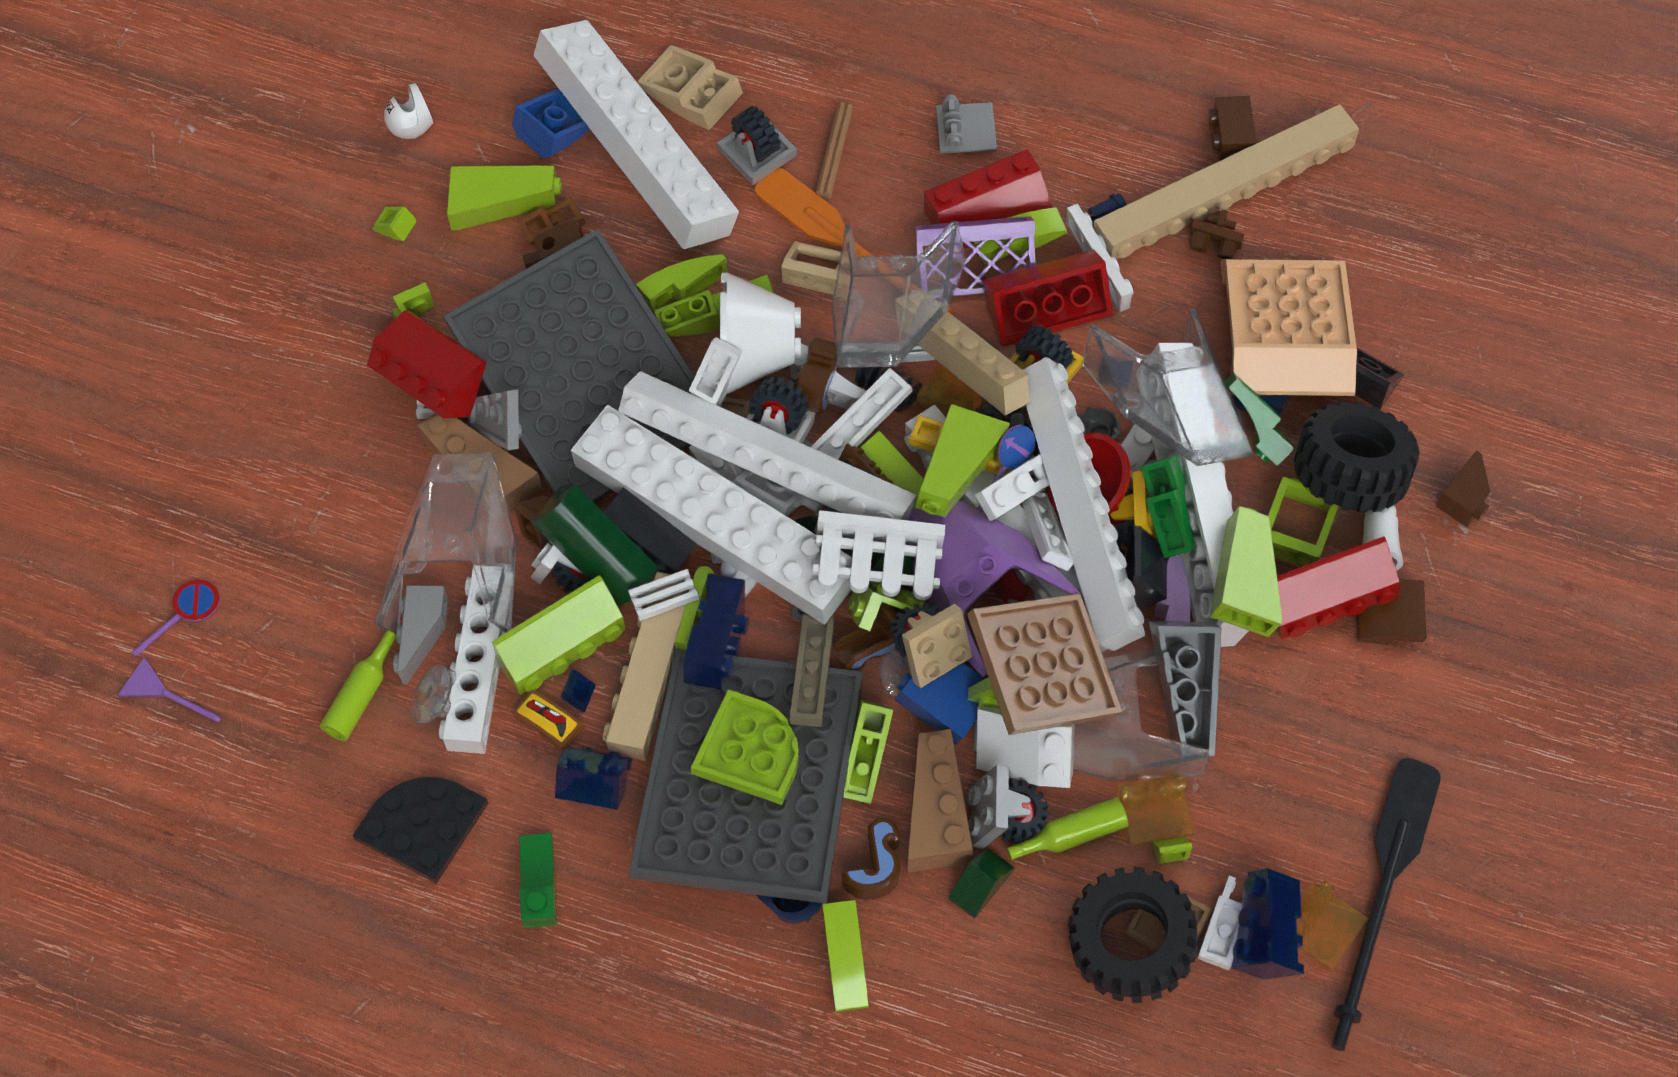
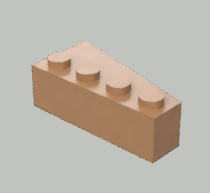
[908,729,973,873]

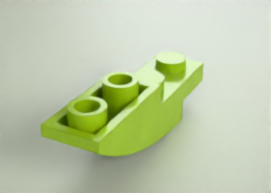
[654,275,774,337]

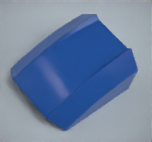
[512,89,590,158]

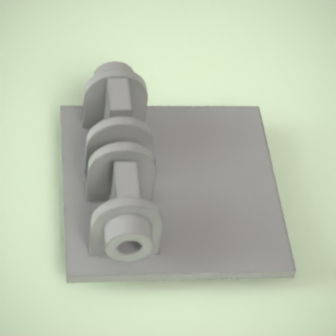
[936,95,997,154]

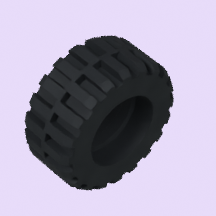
[1294,402,1420,513]
[1068,867,1198,1003]

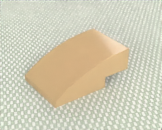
[637,45,743,130]

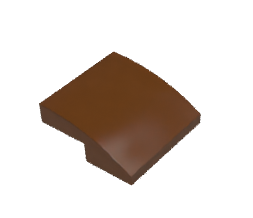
[1357,579,1427,645]

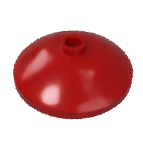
[1046,432,1131,515]

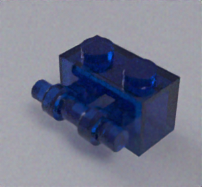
[555,746,633,810]

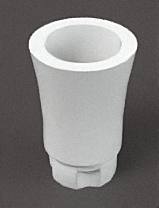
[1363,505,1404,571]

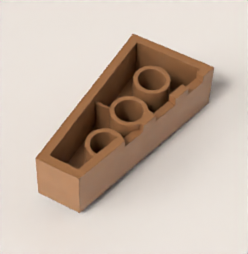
[417,413,543,524]

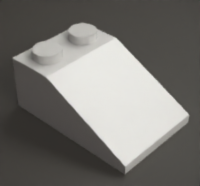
[976,706,1075,788]

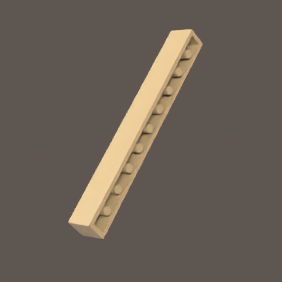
[1094,104,1359,259]

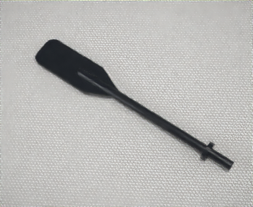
[1331,758,1441,1051]

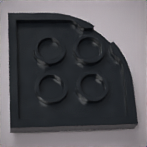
[353,777,488,884]

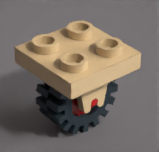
[891,603,972,688]

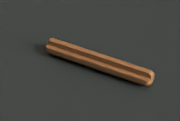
[816,102,852,200]

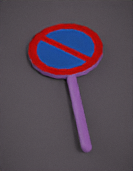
[132,579,220,656]

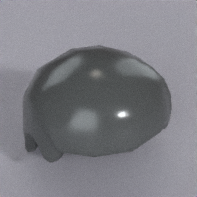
[1077,407,1120,440]

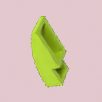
[974,207,1068,265]
[635,254,728,314]
[822,900,869,1012]

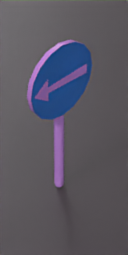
[977,425,1035,512]

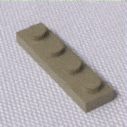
[790,614,834,727]

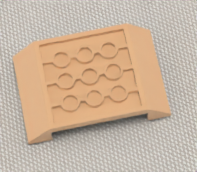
[1220,259,1357,396]

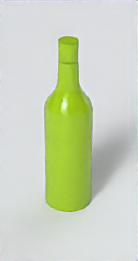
[319,630,397,741]
[1006,797,1128,860]

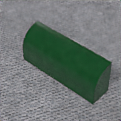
[532,484,660,606]

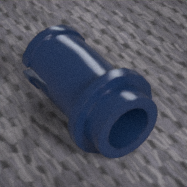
[1088,193,1126,223]

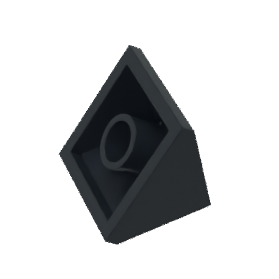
[1355,348,1404,409]
[1125,526,1167,609]

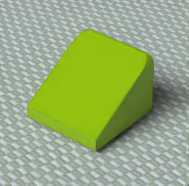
[372,207,416,241]
[1153,836,1192,864]

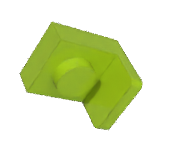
[392,282,434,319]

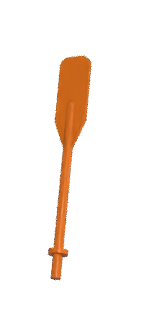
[755,168,954,316]

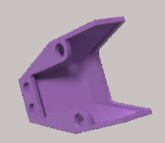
[908,501,1084,679]

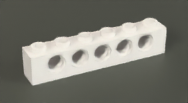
[439,566,514,754]

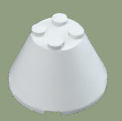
[720,273,801,394]

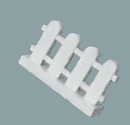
[812,510,945,600]

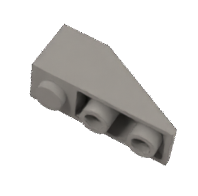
[393,586,449,684]

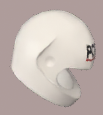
[384,83,434,139]

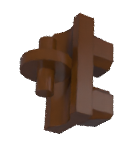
[1191,209,1244,259]

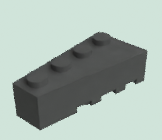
[1149,621,1222,756]

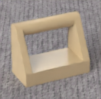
[781,241,851,296]

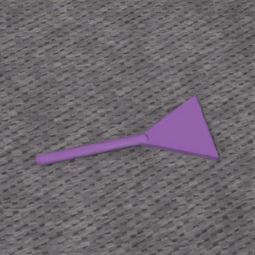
[118,657,221,722]

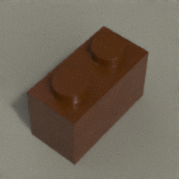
[1209,96,1257,161]

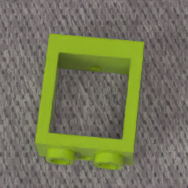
[1268,476,1339,567]

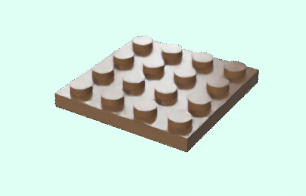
[967,594,1123,735]

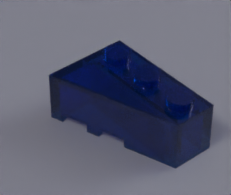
[684,573,749,690]
[1232,868,1304,980]

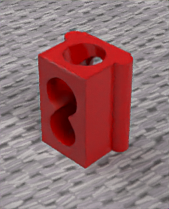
[992,570,1029,604]

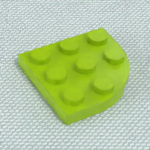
[691,689,799,805]

